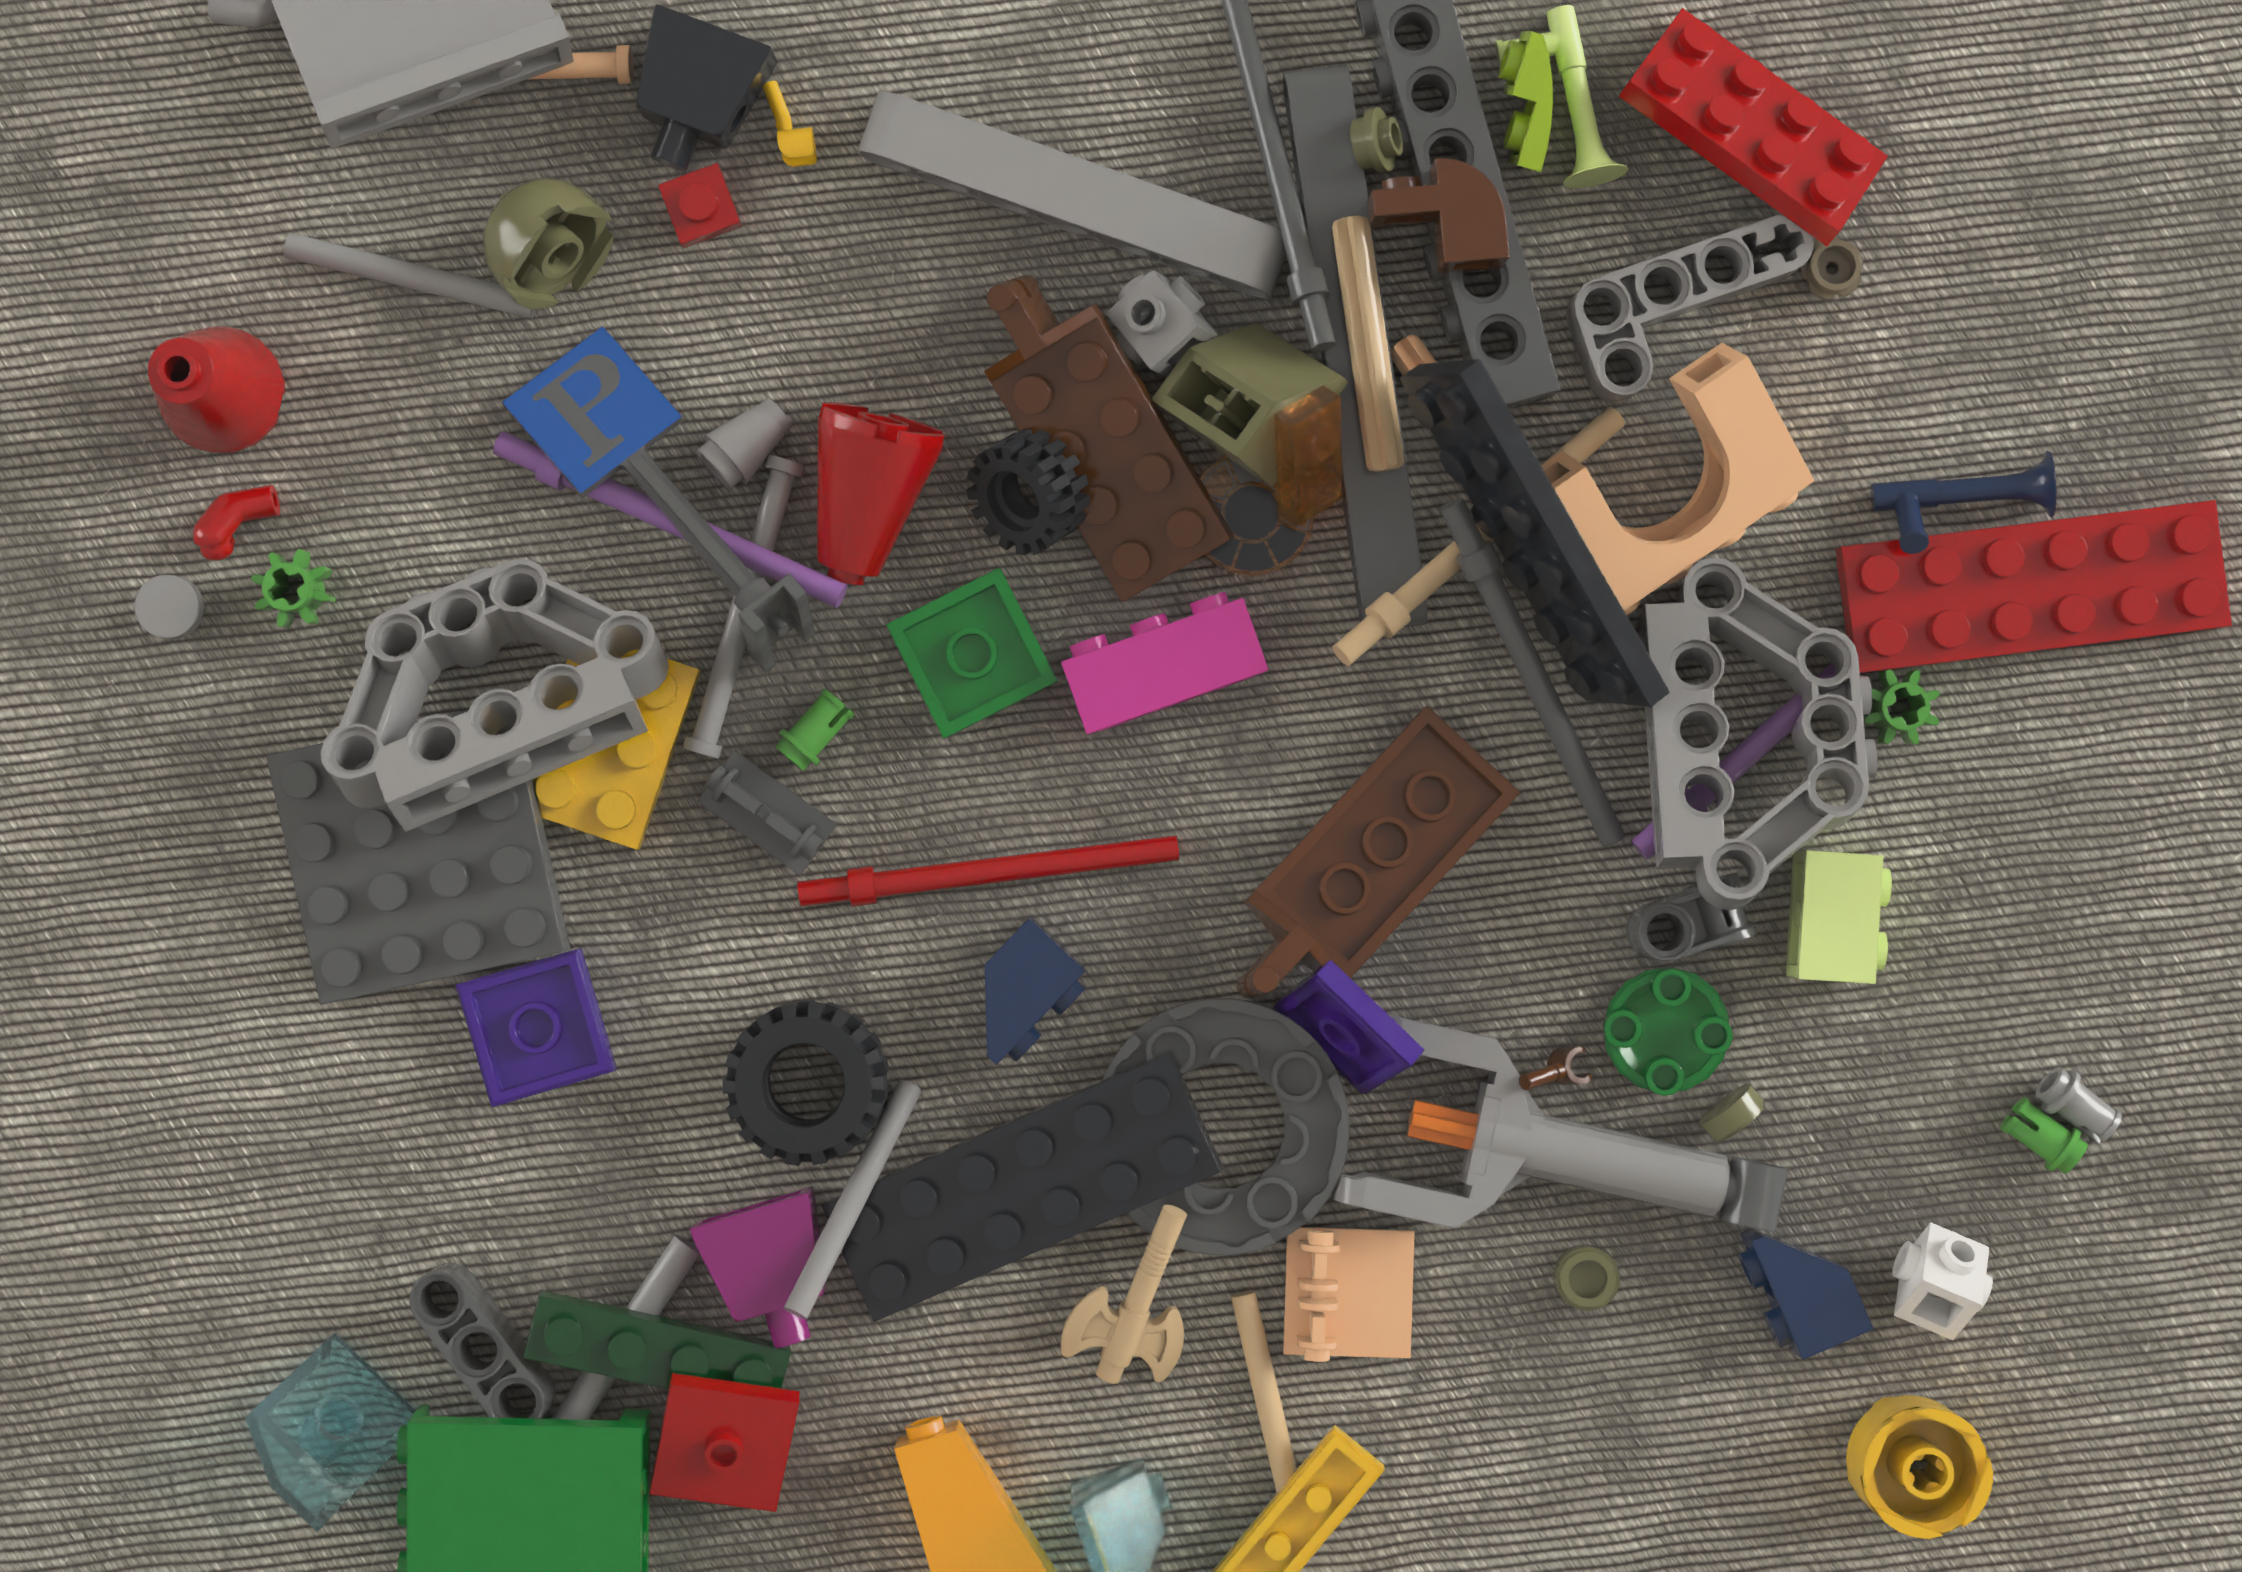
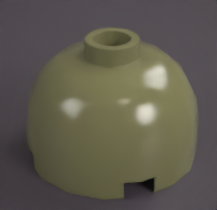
[482,178,614,310]

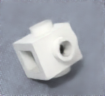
[1892,1222,1993,1340]

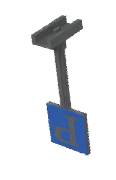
[502,326,815,673]

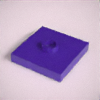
[456,948,618,1108]
[1274,959,1425,1094]

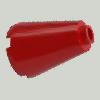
[148,326,285,453]
[817,402,945,585]

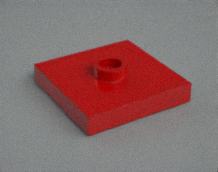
[649,1373,800,1512]

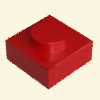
[658,163,743,249]

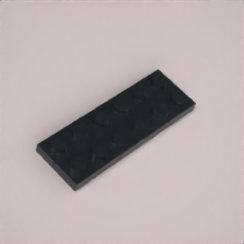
[1400,359,1670,707]
[822,1051,1223,1322]

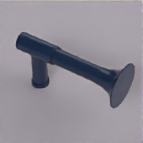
[1870,451,2057,554]

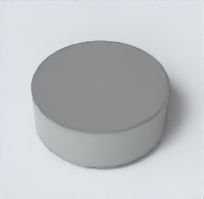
[135,575,204,639]

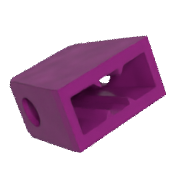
[690,1186,827,1348]

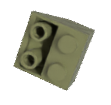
[1151,323,1348,487]

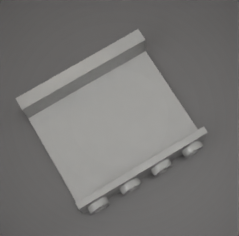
[271,0,574,149]

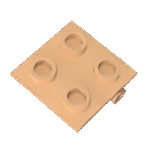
[1283,1227,1415,1362]

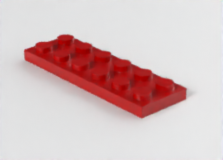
[1835,500,2232,673]

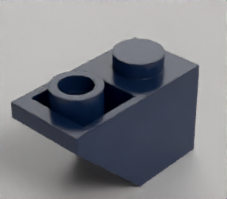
[985,916,1086,1065]
[1738,1229,1874,1360]

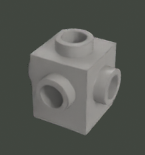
[1106,270,1219,377]

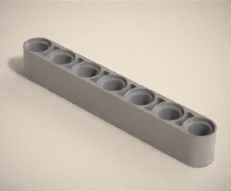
[857,91,1286,299]

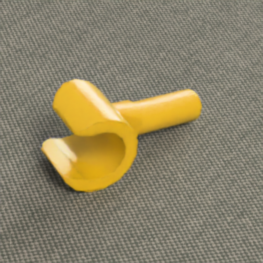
[762,81,817,167]

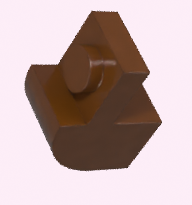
[1367,158,1510,273]

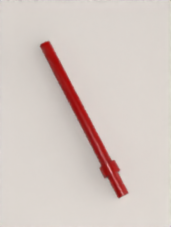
[797,835,1180,907]

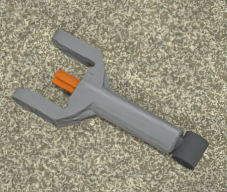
[1331,1014,1789,1232]

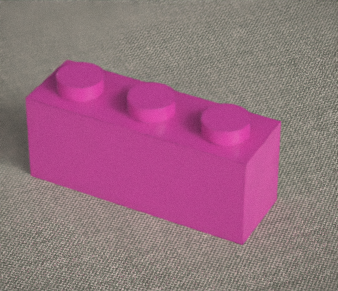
[1061,592,1269,736]

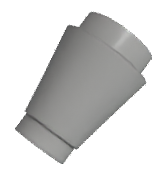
[696,398,792,490]

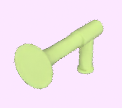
[1495,5,1629,188]

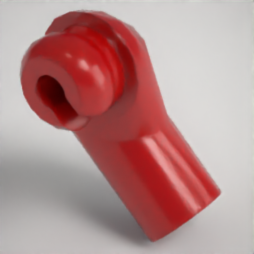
[193,485,280,561]

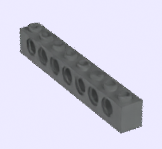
[1354,0,1561,409]

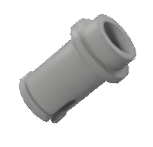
[2036,1067,2122,1145]

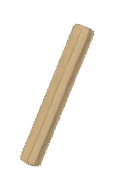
[1332,215,1404,472]

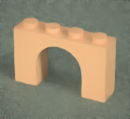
[1541,343,1815,616]

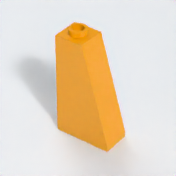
[894,1415,1058,1572]

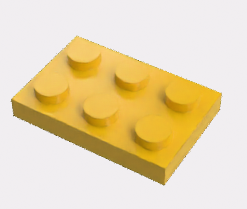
[534,649,701,850]

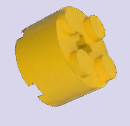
[1846,1395,1993,1539]

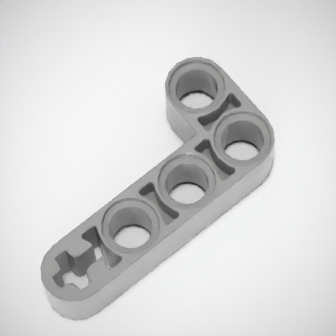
[1566,215,1814,403]

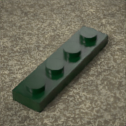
[524,1290,791,1389]

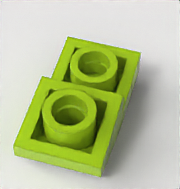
[1498,31,1553,172]

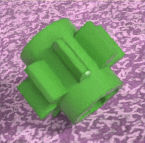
[251,549,336,629]
[1863,669,1940,745]

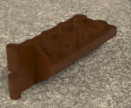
[984,275,1234,602]
[1237,706,1520,999]

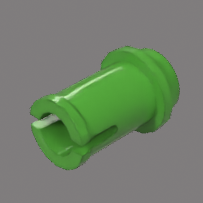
[775,688,855,772]
[2000,1097,2088,1174]

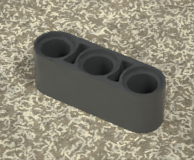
[409,1263,555,1419]

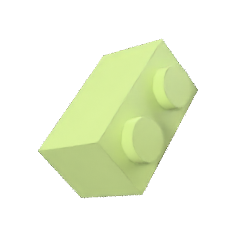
[1786,850,1892,984]

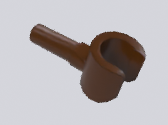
[1519,1046,1592,1090]

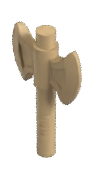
[1060,1205,1187,1384]

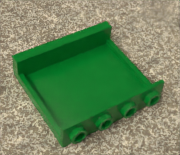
[396,1404,651,1572]

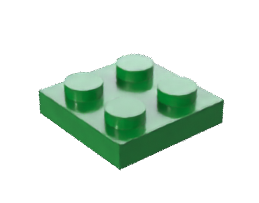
[886,567,1058,739]

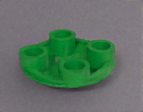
[1603,967,1733,1096]

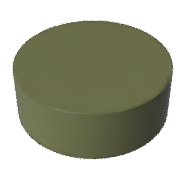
[1699,1083,1764,1142]
[1553,1244,1620,1311]

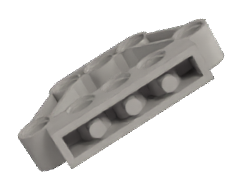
[1638,557,1877,910]
[320,559,669,832]

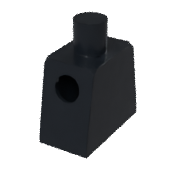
[636,4,777,172]

